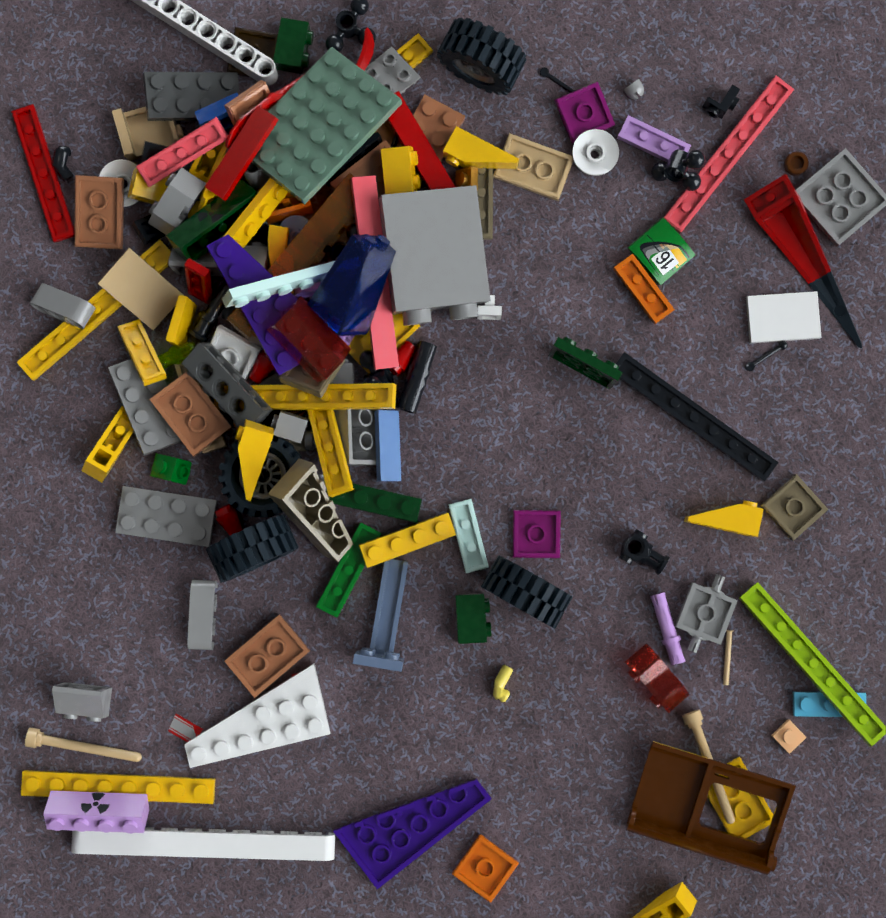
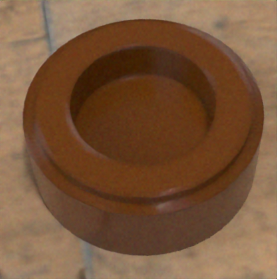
[784,151,809,176]

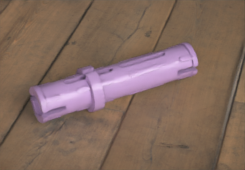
[650,592,686,665]

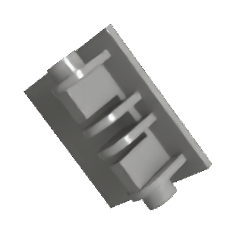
[365,47,421,94]

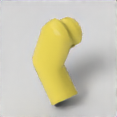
[493,665,513,702]

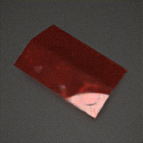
[267,296,351,382]

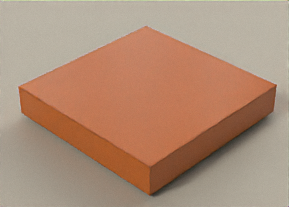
[452,834,519,903]

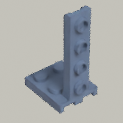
[353,559,409,672]

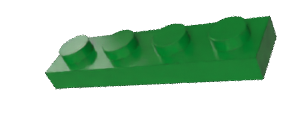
[316,522,382,618]

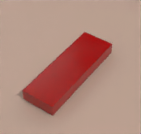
[184,258,213,304]

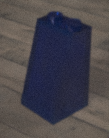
[307,234,396,336]

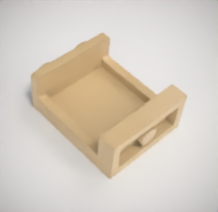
[112,107,184,161]

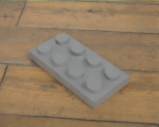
[108,359,182,456]
[115,486,218,547]

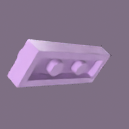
[617,115,691,163]

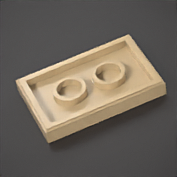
[493,133,573,201]
[98,248,184,330]

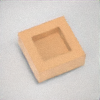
[771,719,807,754]

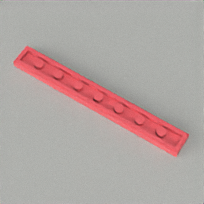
[663,75,794,234]
[350,175,399,370]

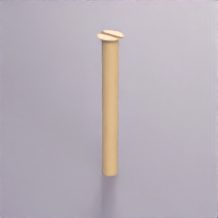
[723,630,734,685]

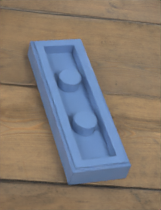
[374,410,401,482]

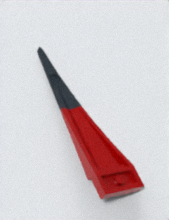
[744,174,862,348]

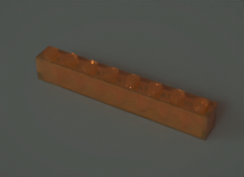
[225,173,355,339]

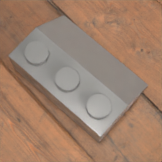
[334,409,383,466]

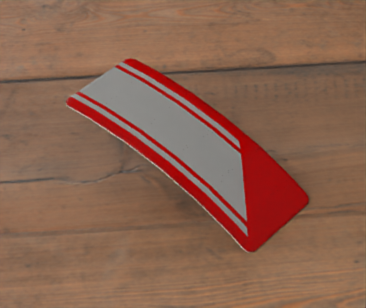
[168,714,203,742]

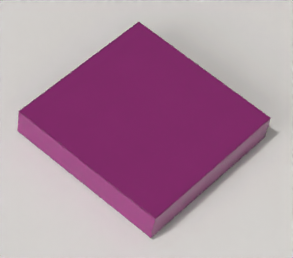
[554,82,615,144]
[513,510,561,558]

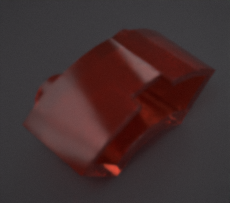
[625,643,690,713]

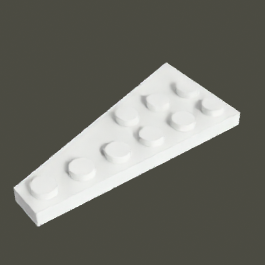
[184,663,331,768]

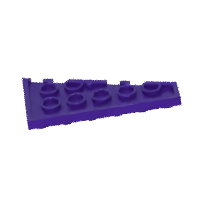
[206,234,342,376]
[333,778,492,889]

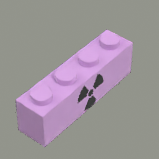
[43,791,150,833]

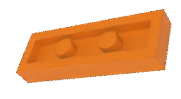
[613,254,675,325]

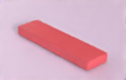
[136,117,228,187]

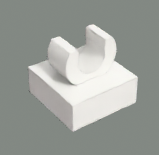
[477,295,502,320]

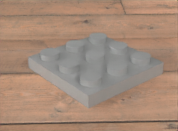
[796,148,886,247]

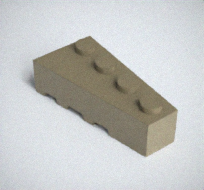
[268,458,353,562]

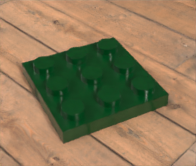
[548,337,623,390]

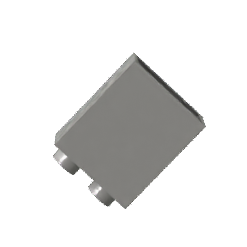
[378,185,491,326]

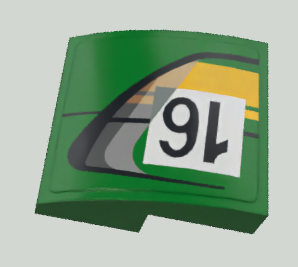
[628,218,695,285]

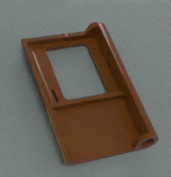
[626,741,796,875]

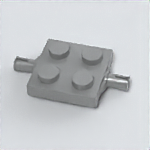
[675,574,738,653]

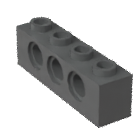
[182,342,273,428]

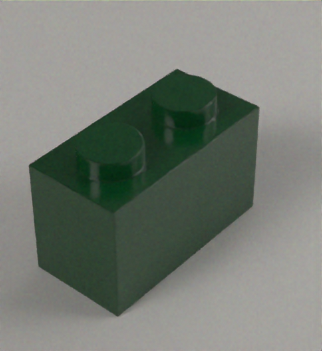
[273,17,314,74]
[455,593,491,644]

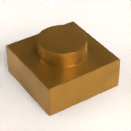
[455,166,478,191]

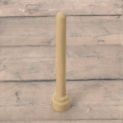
[682,709,735,824]
[25,727,142,762]

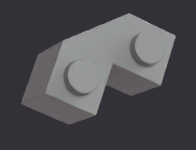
[148,167,206,235]

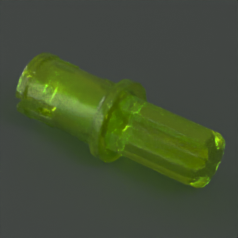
[158,342,195,369]

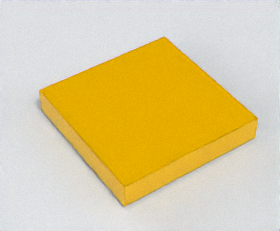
[166,295,197,350]

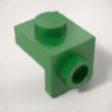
[150,453,192,485]

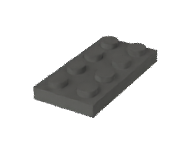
[143,72,240,121]

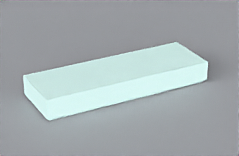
[449,499,489,573]

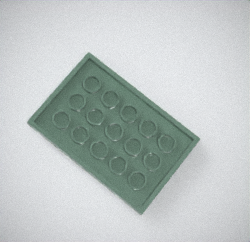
[252,47,402,205]

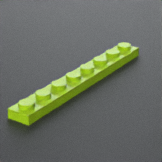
[738,582,886,747]

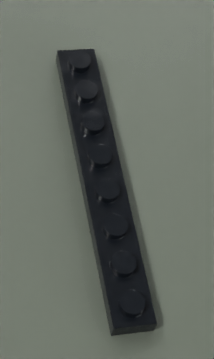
[616,352,779,482]

